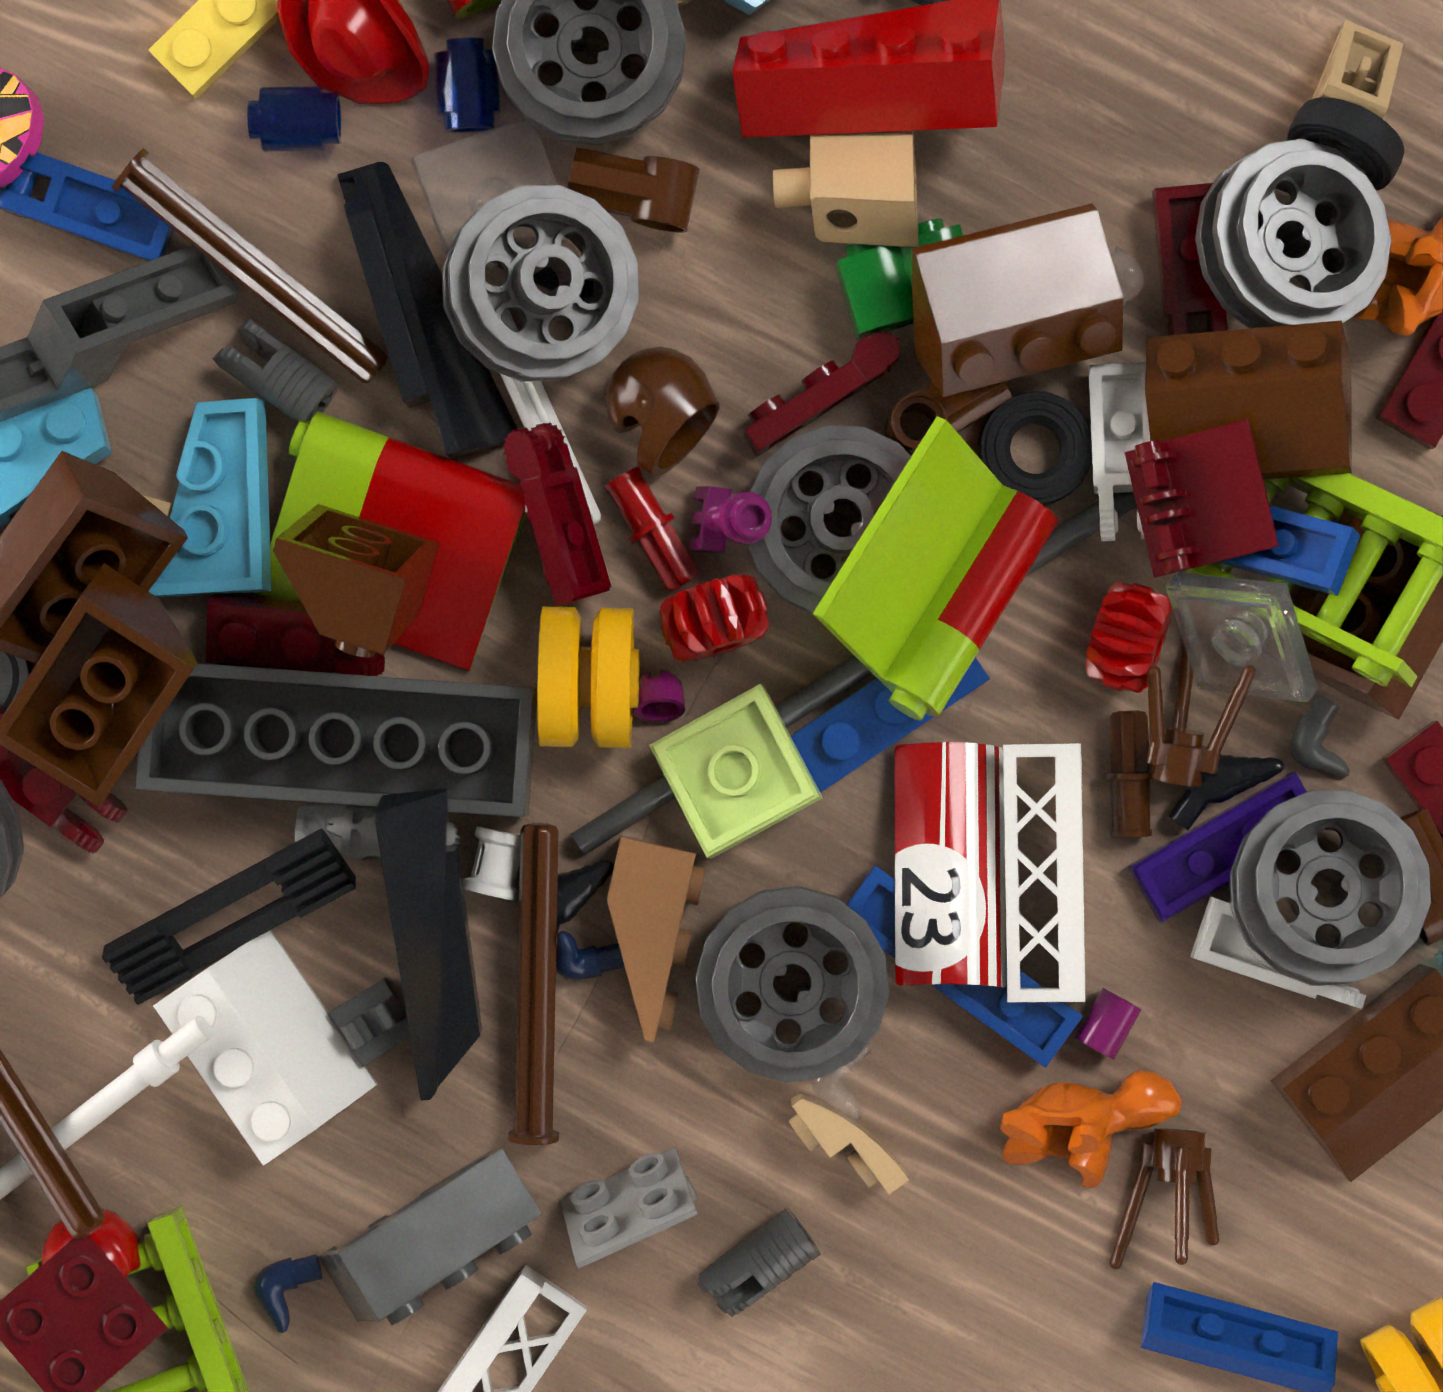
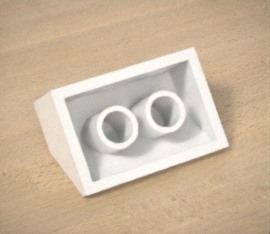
[153,929,378,1166]

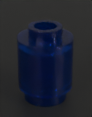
[434,37,501,133]
[247,86,342,152]

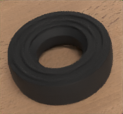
[1287,97,1404,191]
[977,391,1092,506]

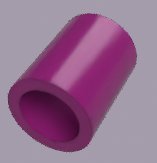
[1075,988,1142,1060]

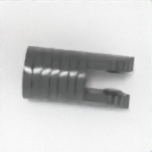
[213,319,339,424]
[698,1208,821,1317]

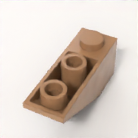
[607,835,706,1043]

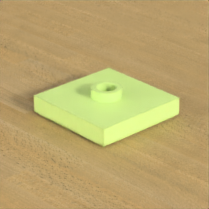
[649,684,823,859]

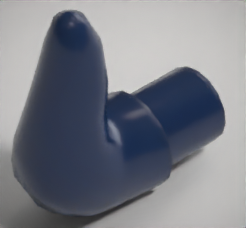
[556,931,625,980]
[253,1254,322,1333]

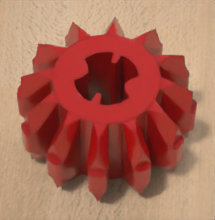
[659,574,770,662]
[1085,581,1172,693]

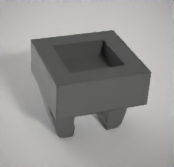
[329,977,410,1067]

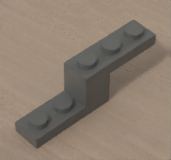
[0,245,241,422]

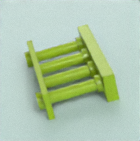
[1185,473,1443,688]
[24,1205,249,1392]

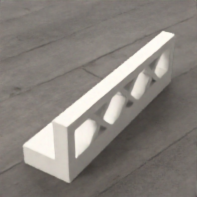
[1003,743,1086,1002]
[438,1264,588,1392]

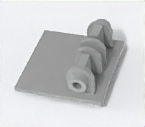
[560,1147,698,1269]

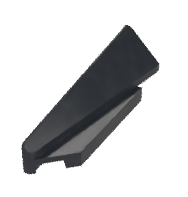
[337,162,517,460]
[374,788,482,1101]

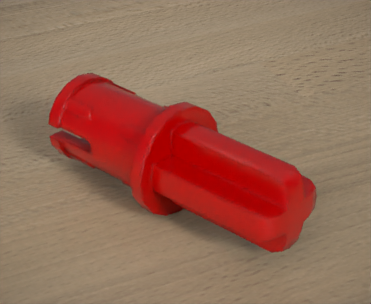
[604,466,698,592]

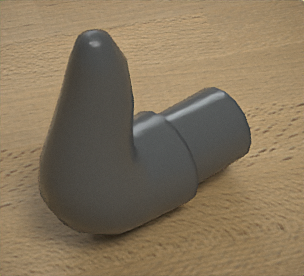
[1290,695,1350,778]

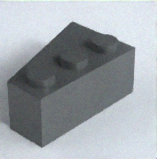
[318,1149,542,1325]

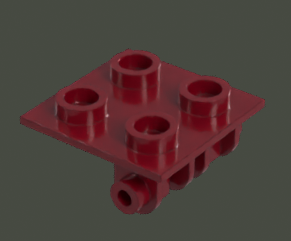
[1124,419,1279,578]
[0,1235,168,1392]

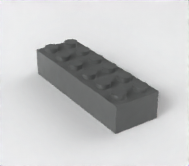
[135,664,537,817]

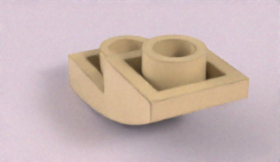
[788,1092,910,1195]

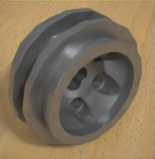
[492,0,686,145]
[1195,139,1391,328]
[442,185,639,382]
[747,425,911,615]
[1230,790,1431,986]
[695,886,890,1082]

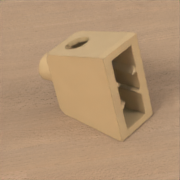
[773,131,919,247]

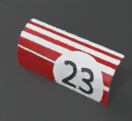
[894,742,1006,988]

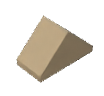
[1312,19,1404,119]

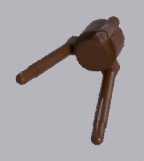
[1146,633,1256,787]
[1110,1128,1219,1269]

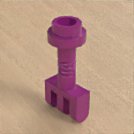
[688,486,772,553]

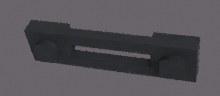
[102,828,356,1005]

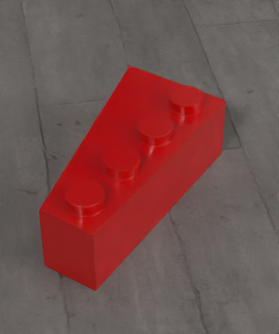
[732,0,1006,138]

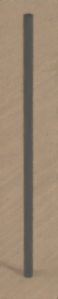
[571,492,1137,855]

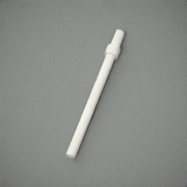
[0,1016,213,1200]

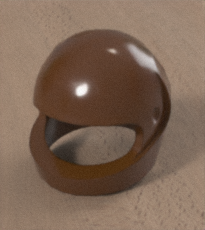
[606,347,720,476]

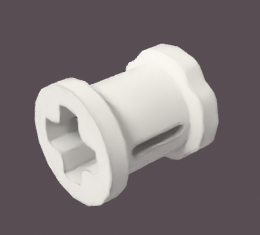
[463,826,520,901]

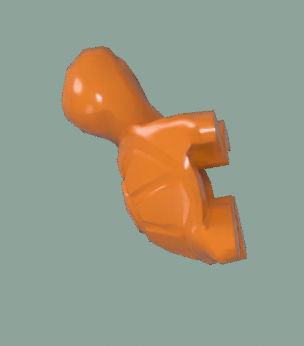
[1354,216,1443,336]
[1000,1070,1183,1188]

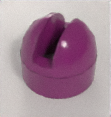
[634,669,685,723]

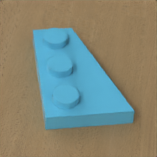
[0,388,112,528]
[148,398,272,598]

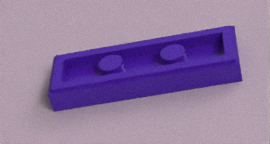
[1128,772,1322,922]

